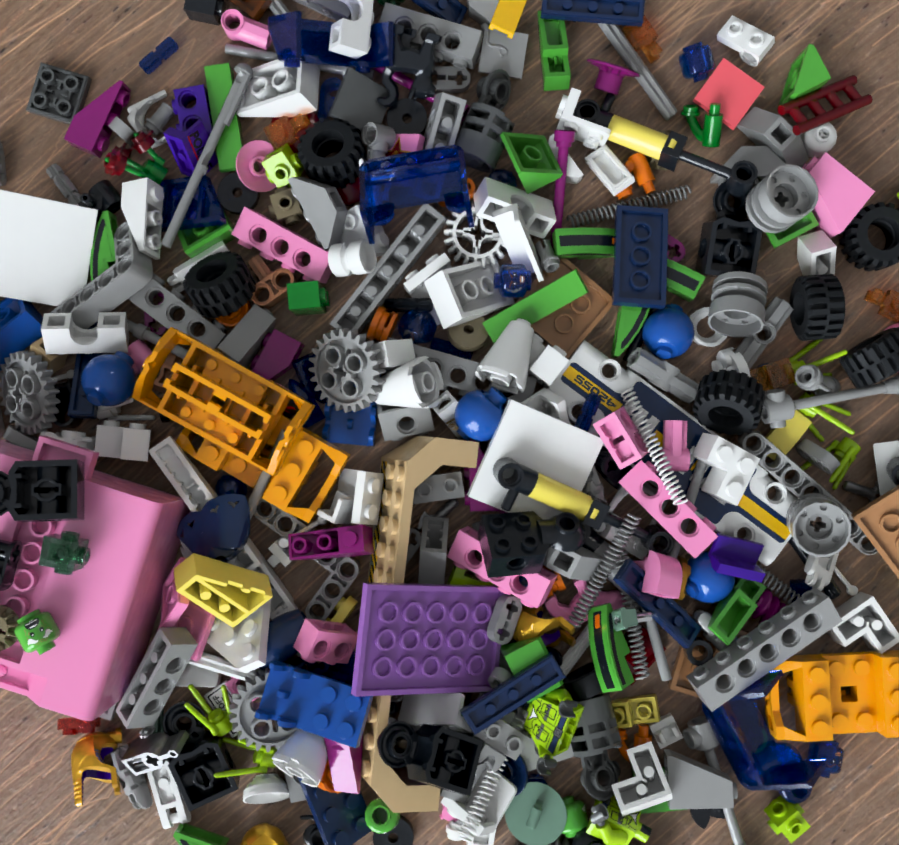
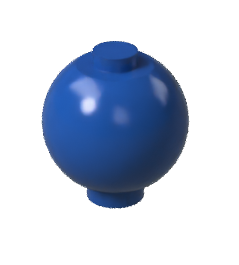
[642,304,695,359]
[81,351,136,406]
[454,386,508,442]
[685,551,735,603]

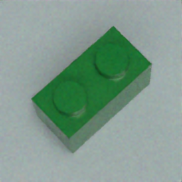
[286,280,330,316]

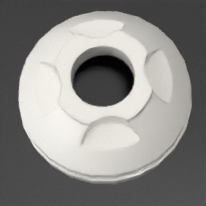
[243,773,289,804]

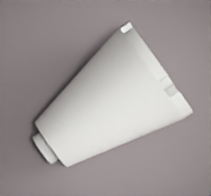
[475,318,534,394]
[375,356,444,409]
[272,729,328,787]

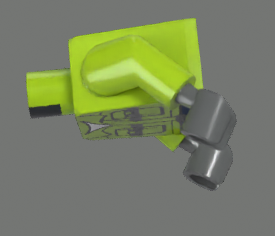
[520,689,584,776]
[586,761,652,845]

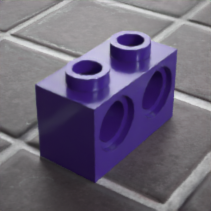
[172,84,213,136]

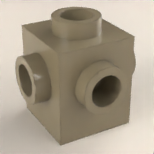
[268,187,305,226]

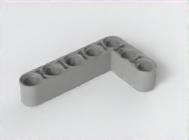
[50,221,153,329]
[254,498,361,621]

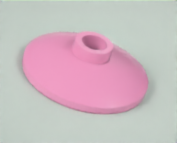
[236,140,277,192]

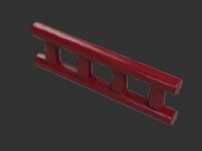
[778,75,873,136]

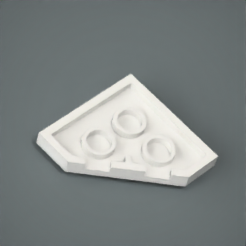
[207,599,271,673]

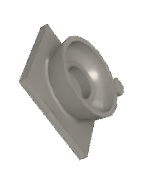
[478,23,529,79]

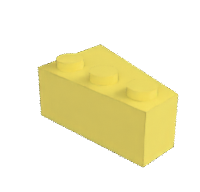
[173,553,273,628]

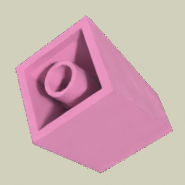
[801,152,875,239]

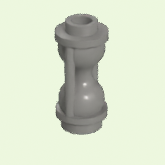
[795,364,841,396]

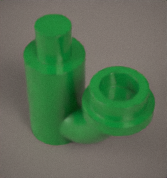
[681,103,723,147]

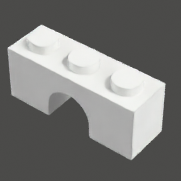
[329,0,374,59]
[473,177,557,239]
[41,312,129,355]

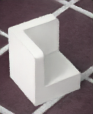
[316,491,354,524]

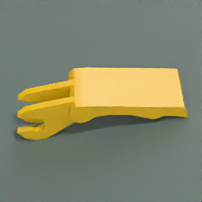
[488,0,527,39]

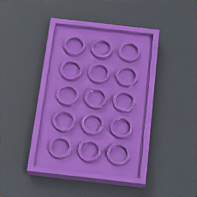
[351,582,505,697]

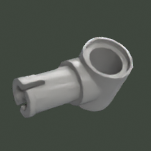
[361,122,396,176]

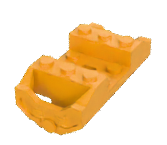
[132,327,315,476]
[176,398,351,523]
[762,650,899,742]

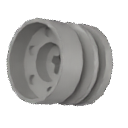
[746,164,818,234]
[707,271,768,337]
[786,493,851,557]

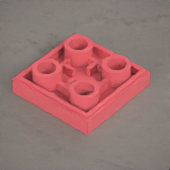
[693,58,765,130]

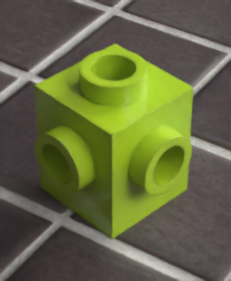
[261,143,304,189]
[763,794,811,844]

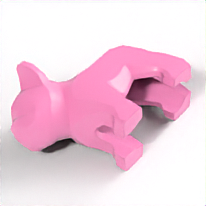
[544,579,627,633]

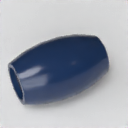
[259,609,307,670]

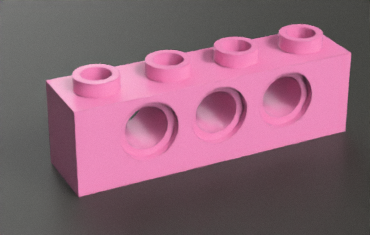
[231,207,332,284]
[618,460,718,558]
[447,526,558,608]

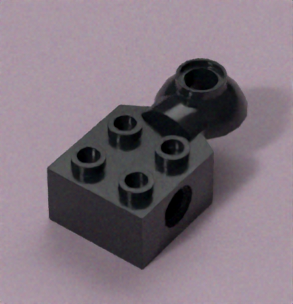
[695,181,763,277]
[0,459,84,522]
[478,511,586,578]
[162,701,240,812]
[377,721,483,796]

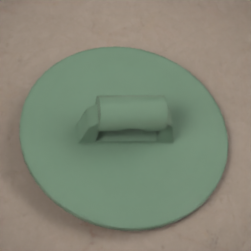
[505,782,567,845]

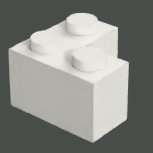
[528,333,569,388]
[94,420,151,462]
[692,433,760,506]
[827,592,899,654]
[611,741,672,817]

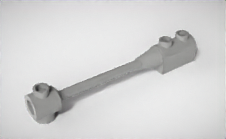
[761,375,899,428]
[682,715,747,845]

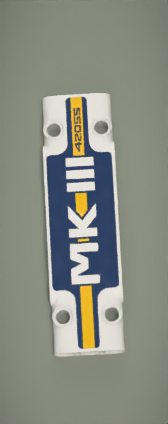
[547,340,797,566]

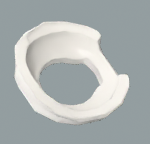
[690,307,727,347]

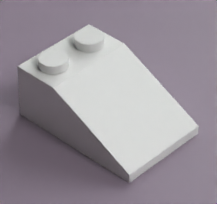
[236,50,320,117]
[424,257,515,329]

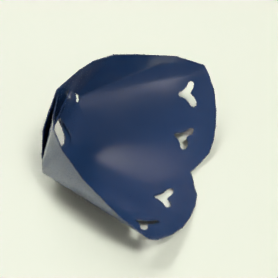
[177,494,250,562]

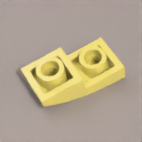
[765,410,812,460]
[611,694,661,728]

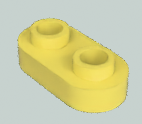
[325,596,358,623]

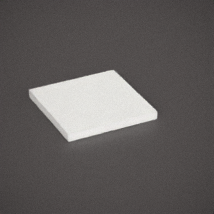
[0,189,98,306]
[467,398,604,520]

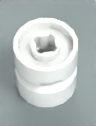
[328,239,377,277]

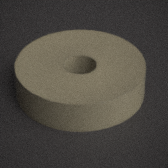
[447,317,488,352]

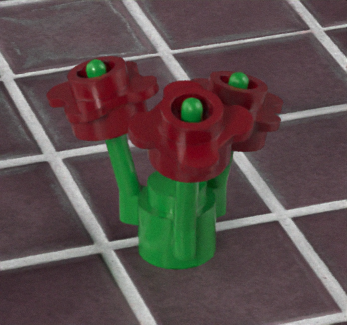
[104,129,168,184]

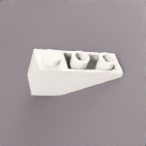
[121,177,164,260]

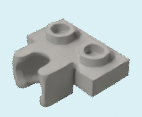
[472,719,530,772]

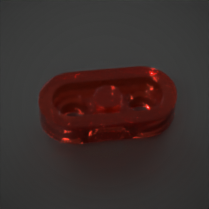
[57,717,101,735]

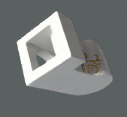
[433,390,462,439]

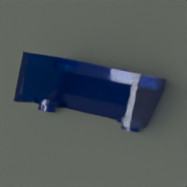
[268,11,394,73]
[360,145,475,244]
[702,670,828,791]

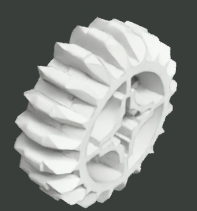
[444,201,507,269]

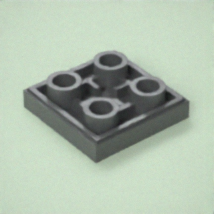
[26,62,92,125]
[328,67,389,134]

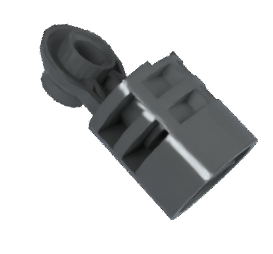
[452,69,515,173]
[571,693,623,801]

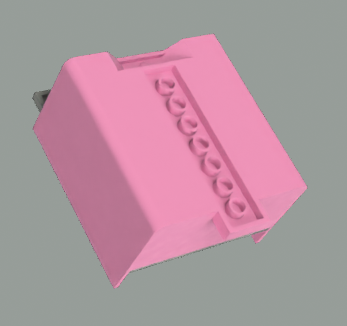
[0,436,190,721]

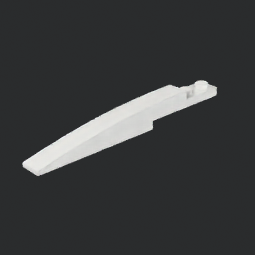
[148,436,301,657]

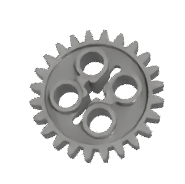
[308,328,386,413]
[0,350,60,435]
[229,668,298,752]

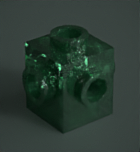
[38,531,90,575]

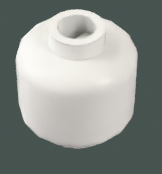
[800,122,837,158]

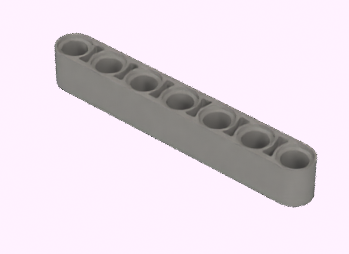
[738,429,878,555]

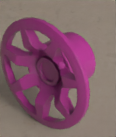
[587,58,640,95]

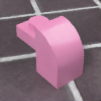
[634,550,683,599]

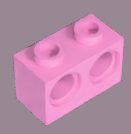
[593,406,649,470]
[293,618,357,665]

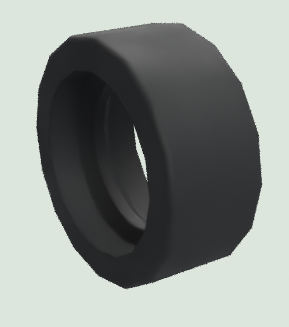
[563,661,602,702]

